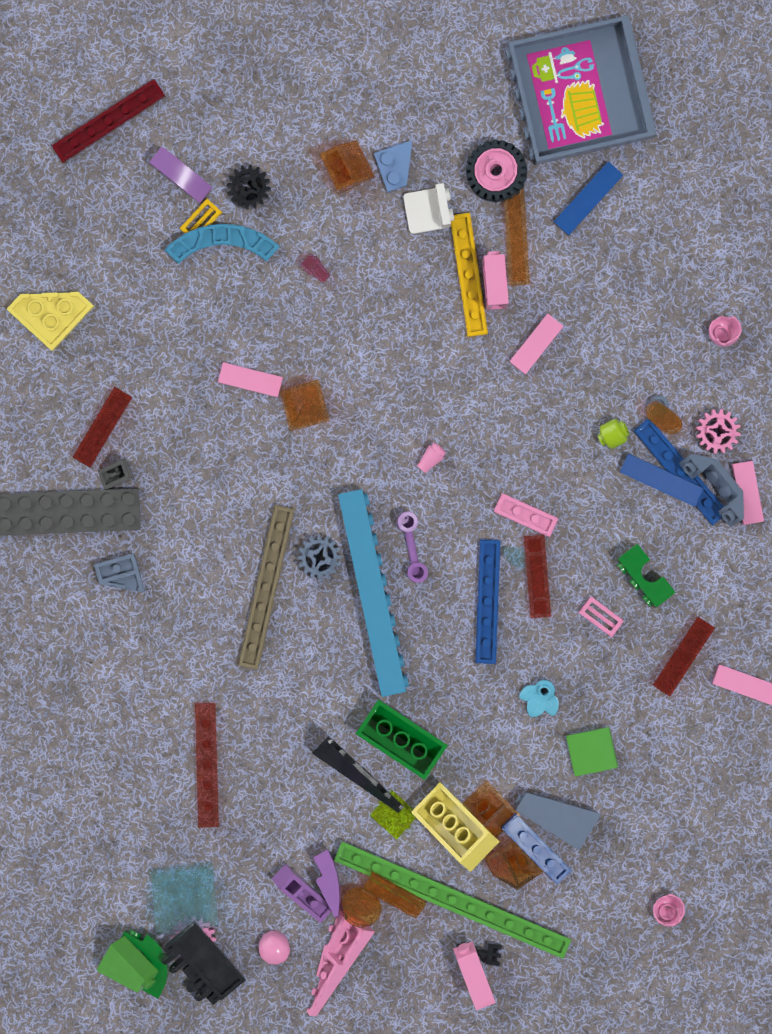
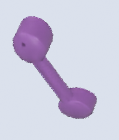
[396,512,428,583]

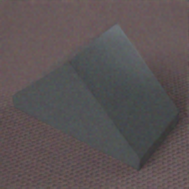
[98,459,135,490]

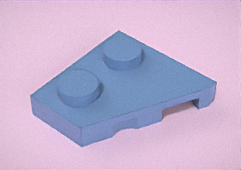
[374,140,412,193]

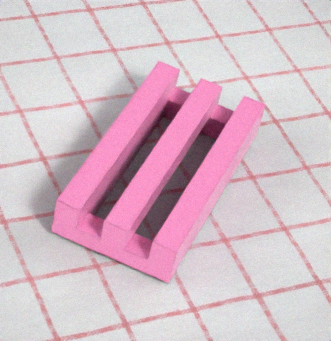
[578,596,624,637]

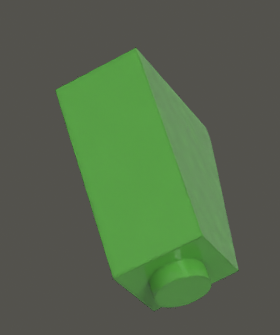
[96,936,158,993]

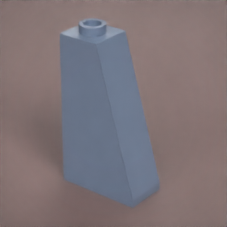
[514,791,601,850]

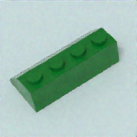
[356,699,448,780]

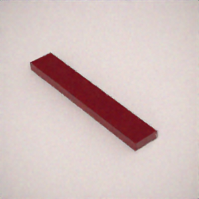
[51,79,166,163]

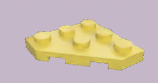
[7,292,94,352]

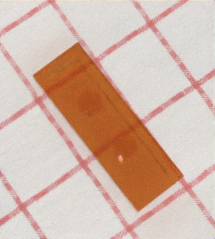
[362,871,427,919]

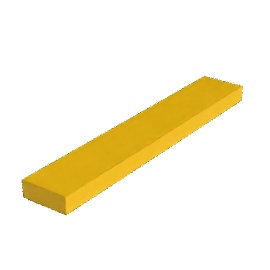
[451,213,488,337]

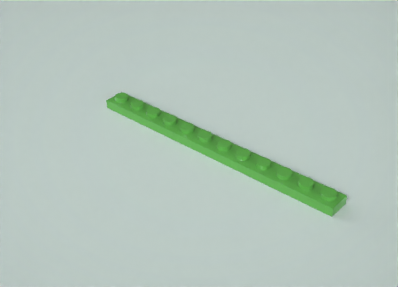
[334,841,571,959]

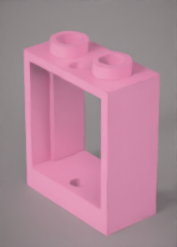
[482,251,509,310]

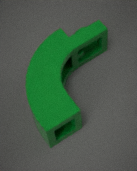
[120,928,169,999]

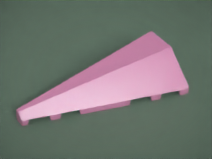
[306,909,375,1017]

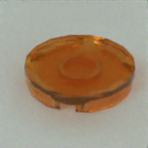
[340,887,382,928]

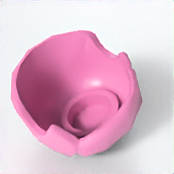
[708,315,742,347]
[653,894,685,927]
[259,931,290,965]

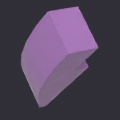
[149,146,212,203]
[313,850,342,918]

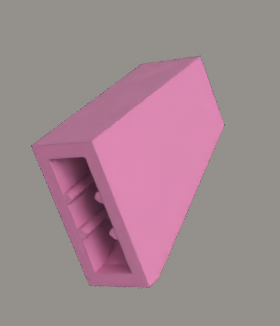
[453,941,496,1010]

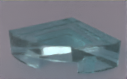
[504,548,525,569]

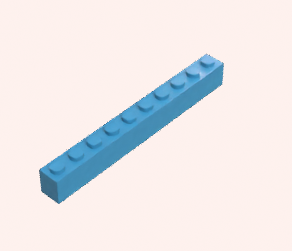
[338,489,409,697]

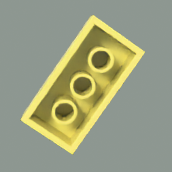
[411,782,500,872]

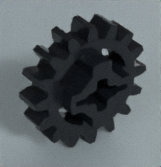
[226,164,271,210]

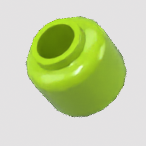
[597,419,630,449]

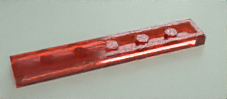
[195,702,219,828]

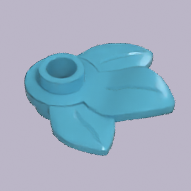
[519,680,559,717]

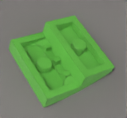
[566,727,618,776]

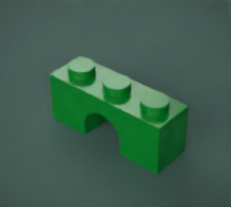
[616,544,676,608]

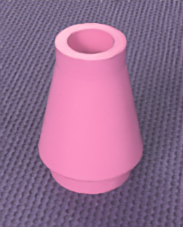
[417,442,446,473]

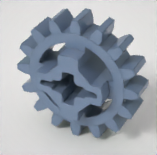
[297,535,342,580]

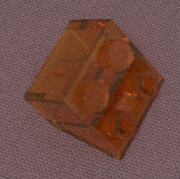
[320,140,375,195]

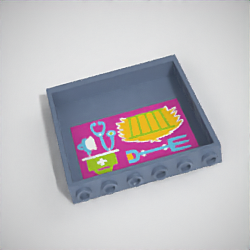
[505,15,657,165]

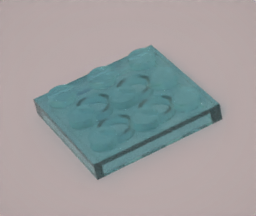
[151,864,219,934]

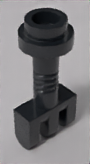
[456,942,502,967]

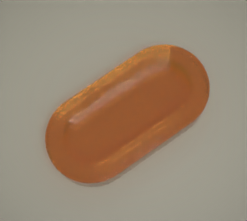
[645,401,682,435]

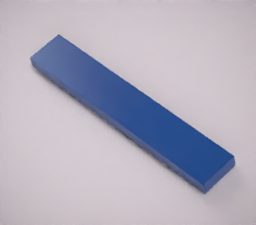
[633,418,724,526]
[475,539,501,664]

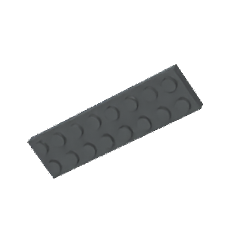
[0,488,141,536]

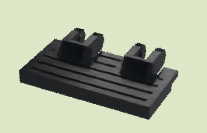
[161,920,246,1005]

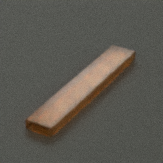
[504,187,530,286]

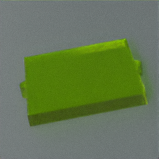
[370,790,416,840]

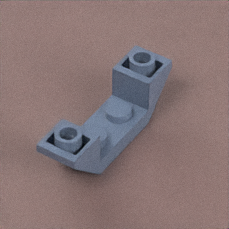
[679,454,744,527]

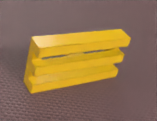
[179,199,222,234]

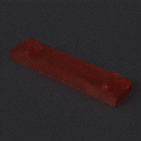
[73,386,133,468]
[523,535,551,618]
[652,616,715,697]

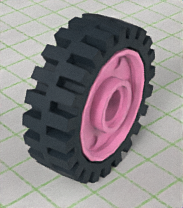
[466,140,528,203]

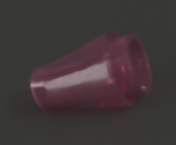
[300,253,331,284]

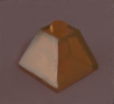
[280,379,330,431]
[484,841,543,890]

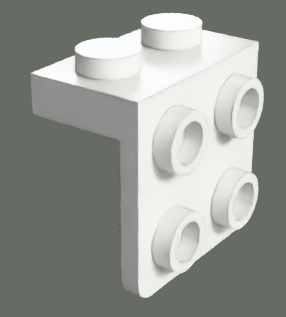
[403,183,454,234]

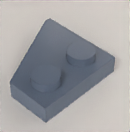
[94,553,145,592]

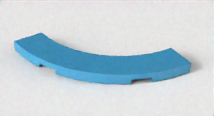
[164,224,280,264]

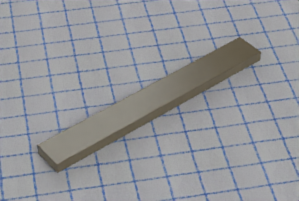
[238,505,295,670]

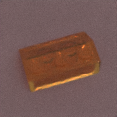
[463,780,520,838]

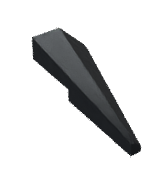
[312,736,404,813]

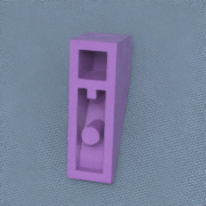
[272,864,332,923]

